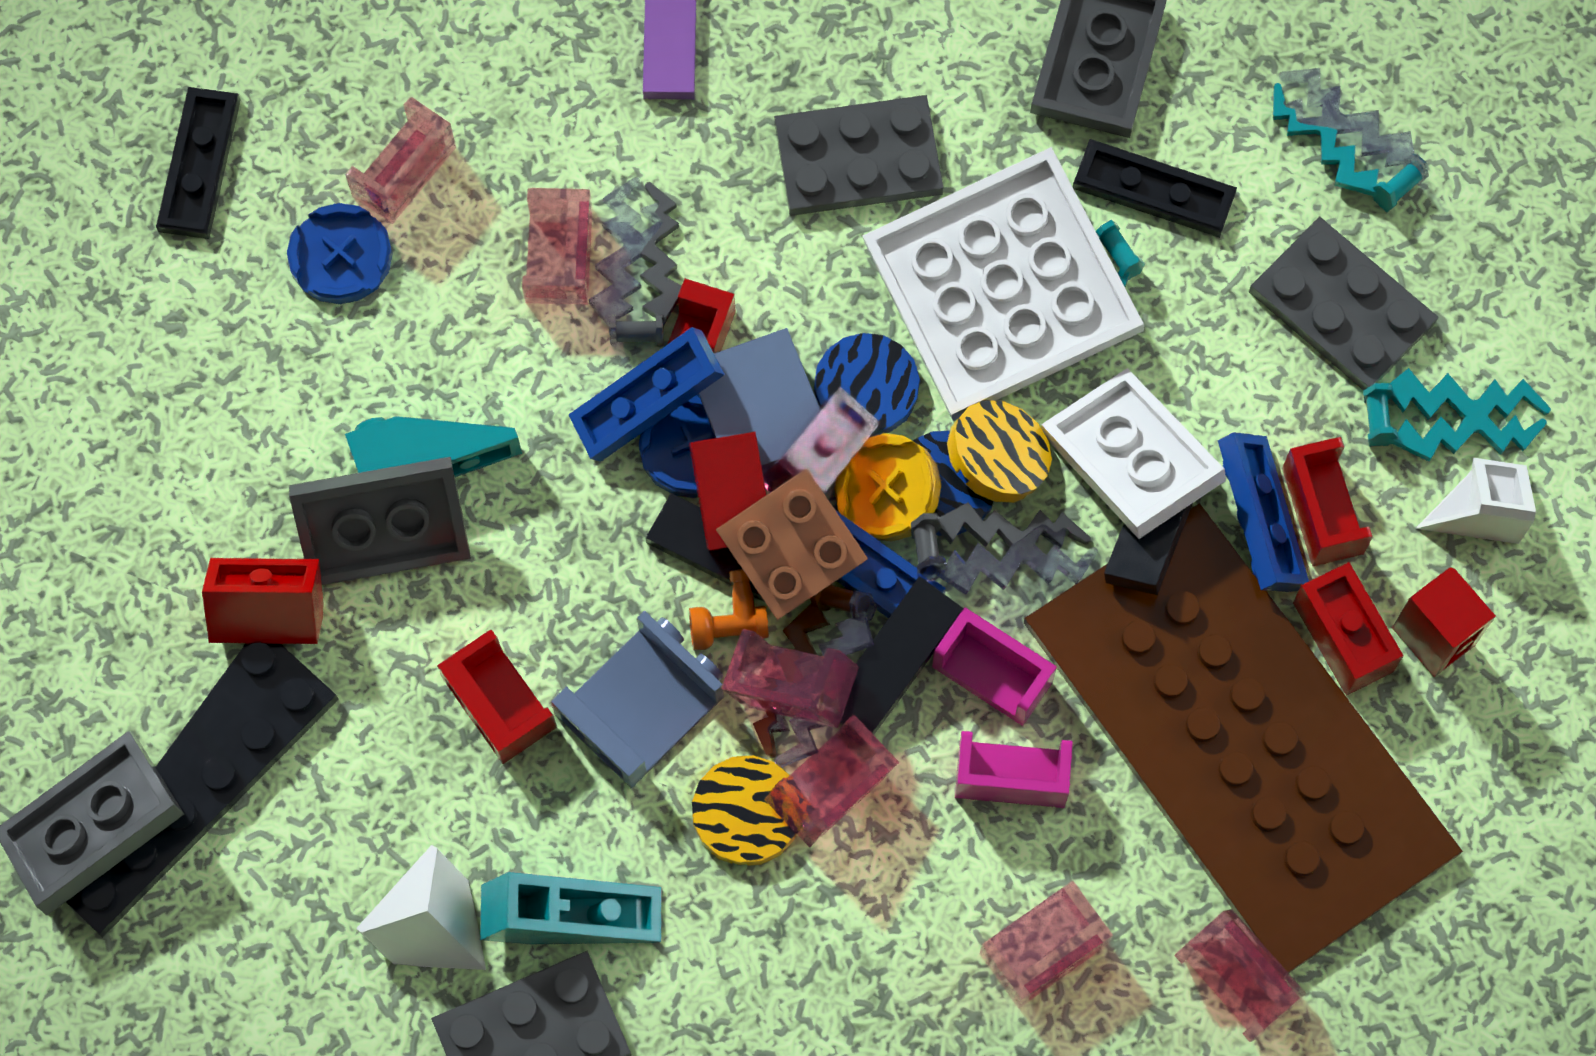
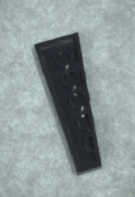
[66,642,339,938]

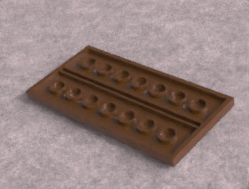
[1024,503,1463,978]

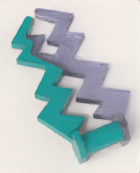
[1273,68,1429,213]

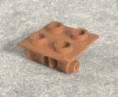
[716,468,868,620]

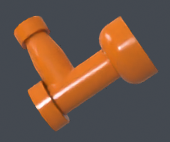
[689,569,769,651]

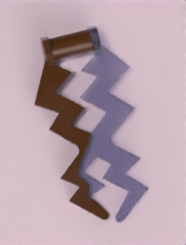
[753,584,877,767]

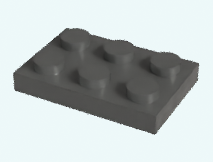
[1030,0,1167,138]
[774,95,944,216]
[1249,216,1439,390]
[289,457,471,585]
[0,731,184,916]
[431,951,632,1056]

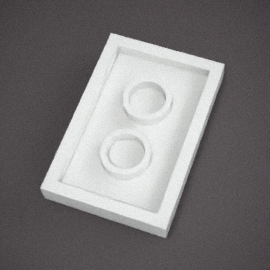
[1041,368,1226,539]

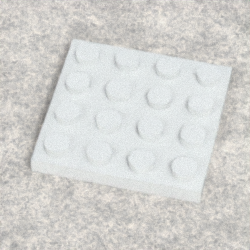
[863,147,1144,421]

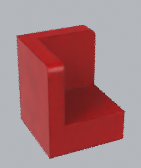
[668,278,736,353]

